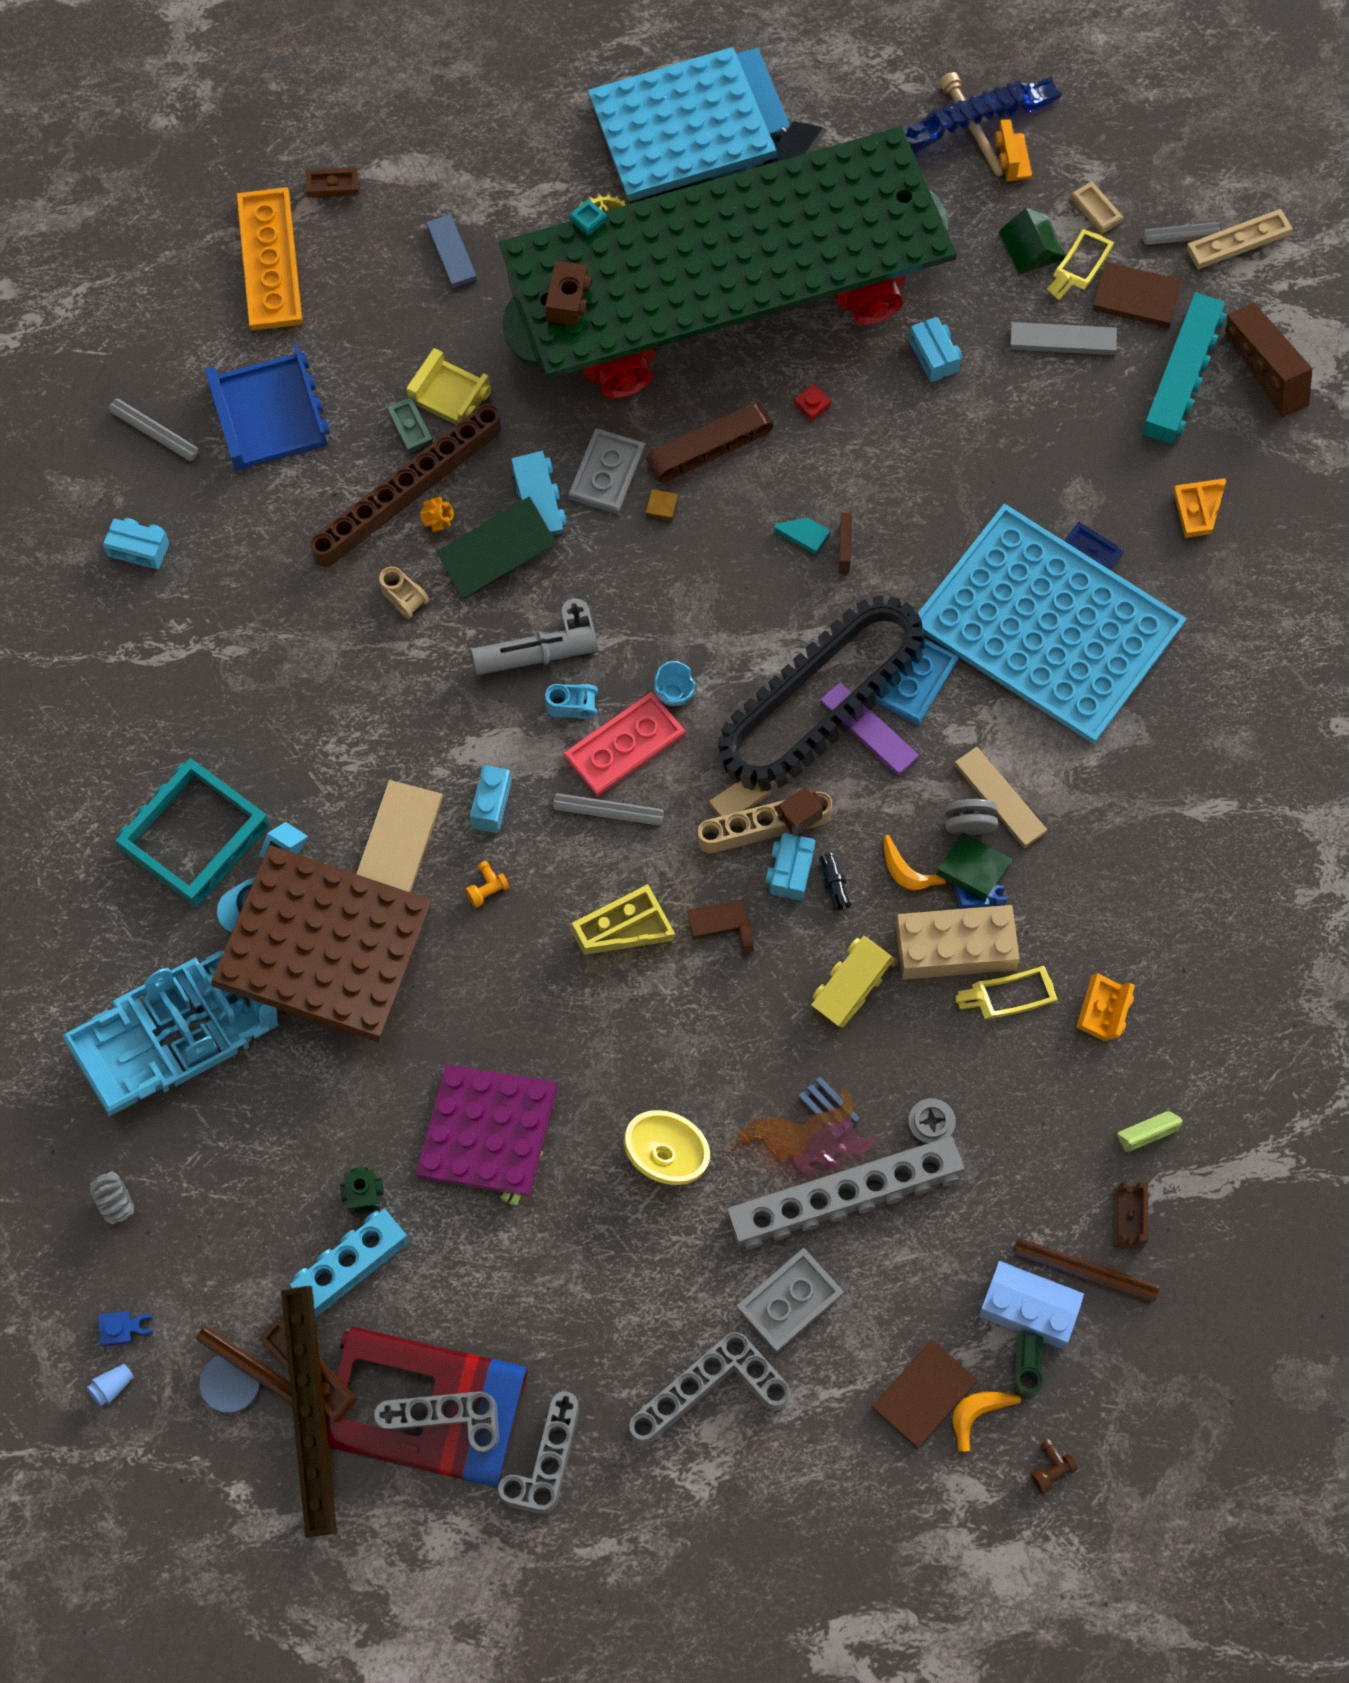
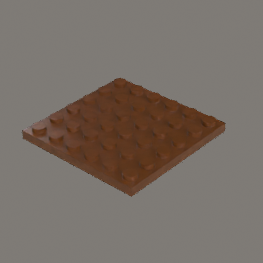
[211,845,432,1043]

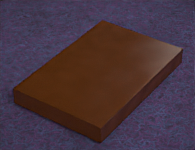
[1093,262,1182,328]
[872,1339,978,1449]

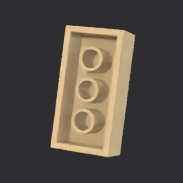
[896,905,1020,980]

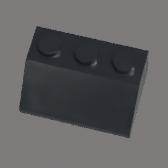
[752,121,827,169]

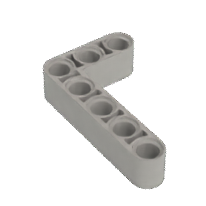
[629,1332,790,1445]

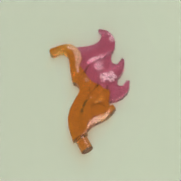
[737,1088,874,1174]

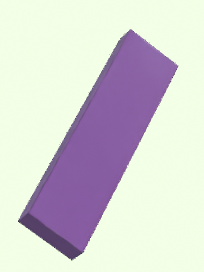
[820,682,919,777]

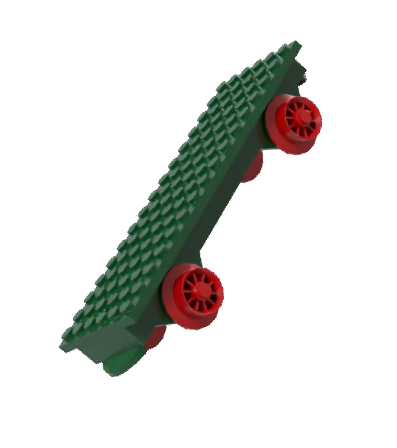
[499,126,957,398]

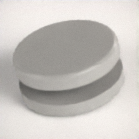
[945,799,998,836]

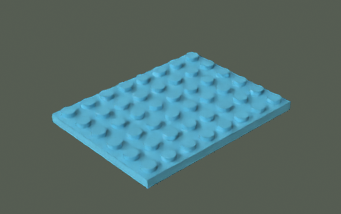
[918,503,1187,744]

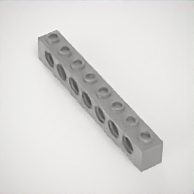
[727,1136,964,1250]

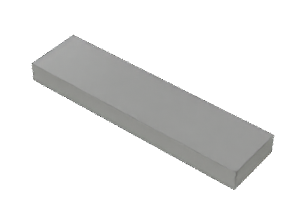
[1010,322,1117,355]

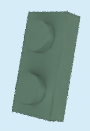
[387,397,433,454]

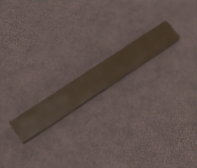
[281,1286,337,1538]

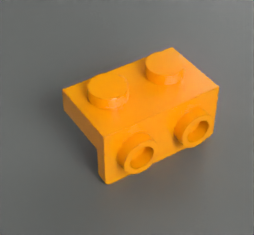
[995,119,1032,182]
[1076,973,1135,1041]

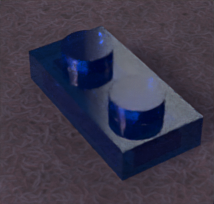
[1064,522,1124,570]

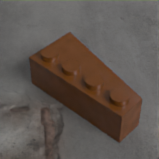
[1225,302,1313,417]

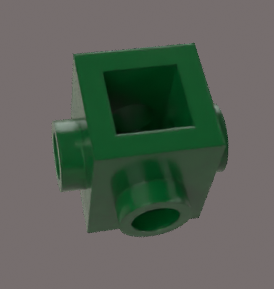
[340,1167,384,1216]

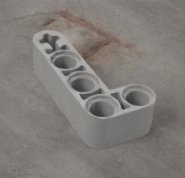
[498,1391,579,1515]
[374,1392,499,1452]

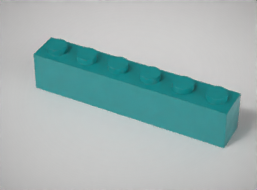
[1142,292,1227,445]

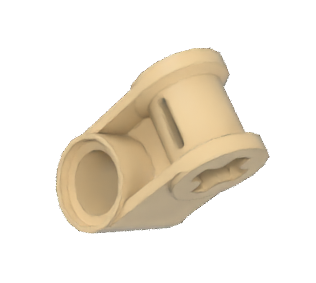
[379,567,430,619]

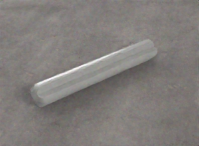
[109,399,199,461]
[553,793,664,826]

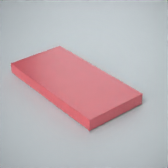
[563,691,686,797]

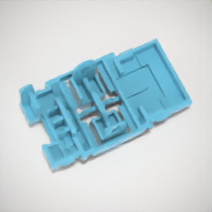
[62,950,279,1117]

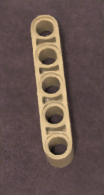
[698,792,832,854]

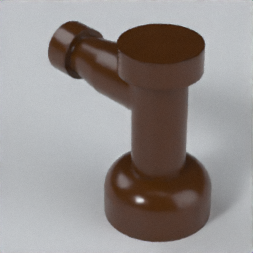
[1030,1439,1078,1494]

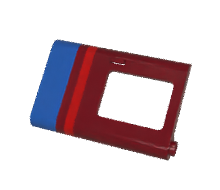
[326,1326,528,1488]

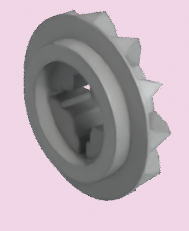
[908,1098,956,1144]

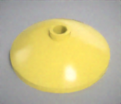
[624,1111,710,1185]

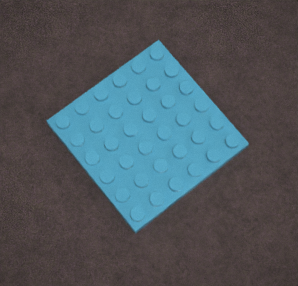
[588,47,777,202]

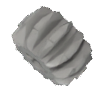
[90,1171,134,1225]

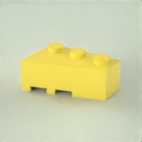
[571,884,675,955]
[811,936,899,1028]

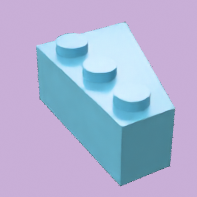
[510,451,567,536]

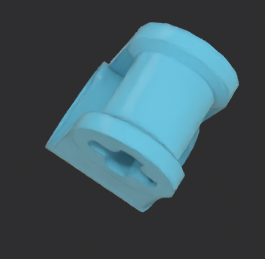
[545,684,598,719]

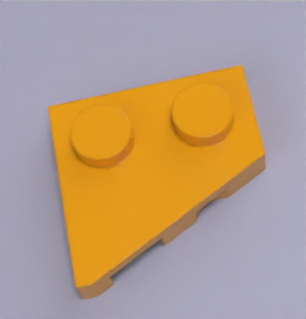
[1173,478,1226,538]

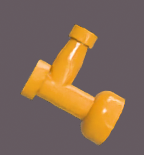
[465,861,510,909]

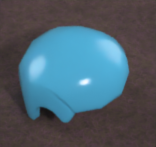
[653,661,696,706]

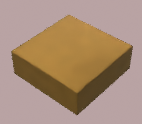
[646,489,678,522]

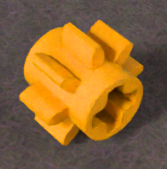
[420,496,454,532]

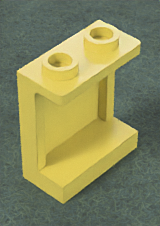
[407,348,491,425]

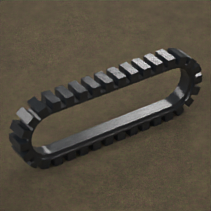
[718,596,925,791]

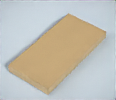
[357,780,443,893]

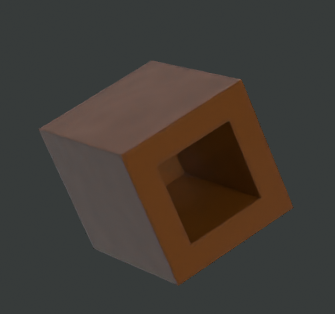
[778,787,824,837]

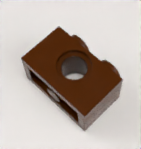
[545,261,592,326]

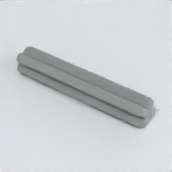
[1143,222,1220,245]

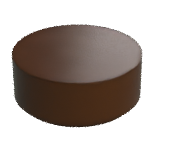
[739,923,754,953]

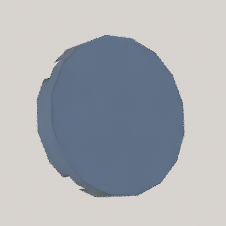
[199,1355,261,1414]

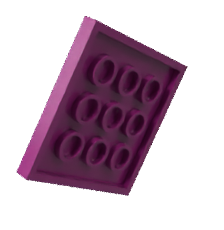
[416,1064,558,1197]

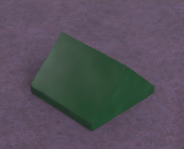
[999,208,1067,275]

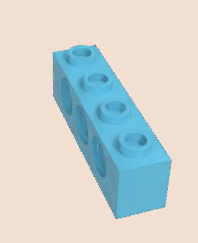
[290,1208,410,1318]

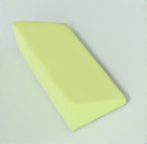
[1117,1111,1183,1152]

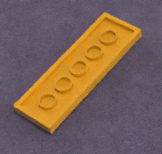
[237,187,303,331]

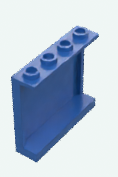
[205,344,330,471]

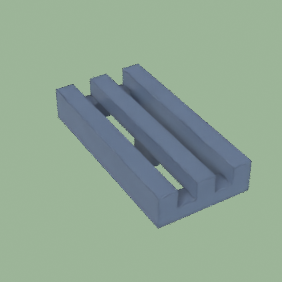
[798,1077,860,1140]

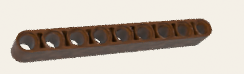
[310,404,501,567]

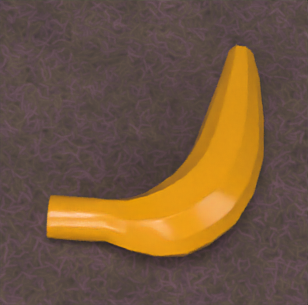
[883,835,946,890]
[952,1392,1021,1452]

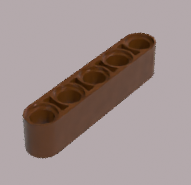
[646,402,774,483]

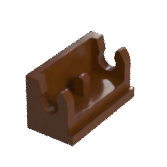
[1114,1182,1148,1249]

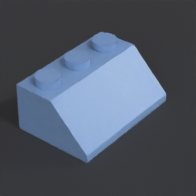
[979,1261,1084,1350]

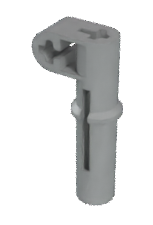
[471,598,598,676]

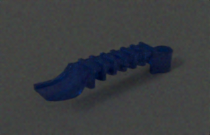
[903,77,1062,157]

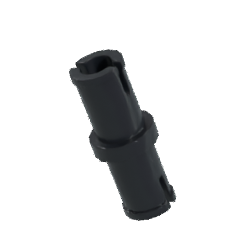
[819,853,851,911]

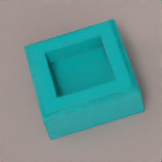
[569,199,607,236]

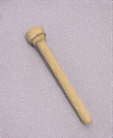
[939,72,1004,176]

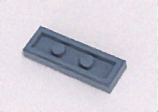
[426,214,477,289]

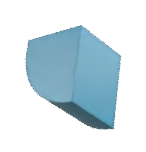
[259,822,308,858]

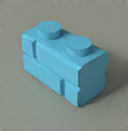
[908,317,962,382]
[103,518,169,570]
[470,765,512,833]
[765,833,816,901]

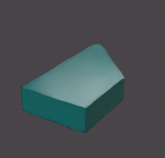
[774,518,831,555]

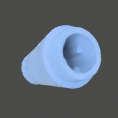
[86,1363,134,1407]

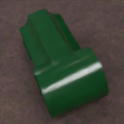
[1013,1334,1043,1399]

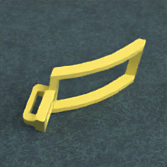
[1047,229,1114,300]
[955,966,1058,1019]

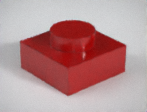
[794,384,831,422]

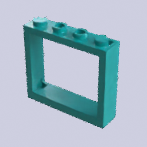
[115,758,271,909]

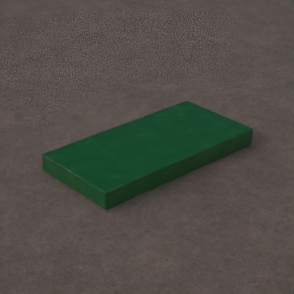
[436,496,557,599]

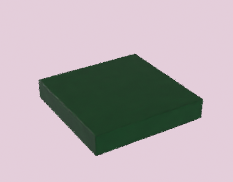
[936,833,1012,901]

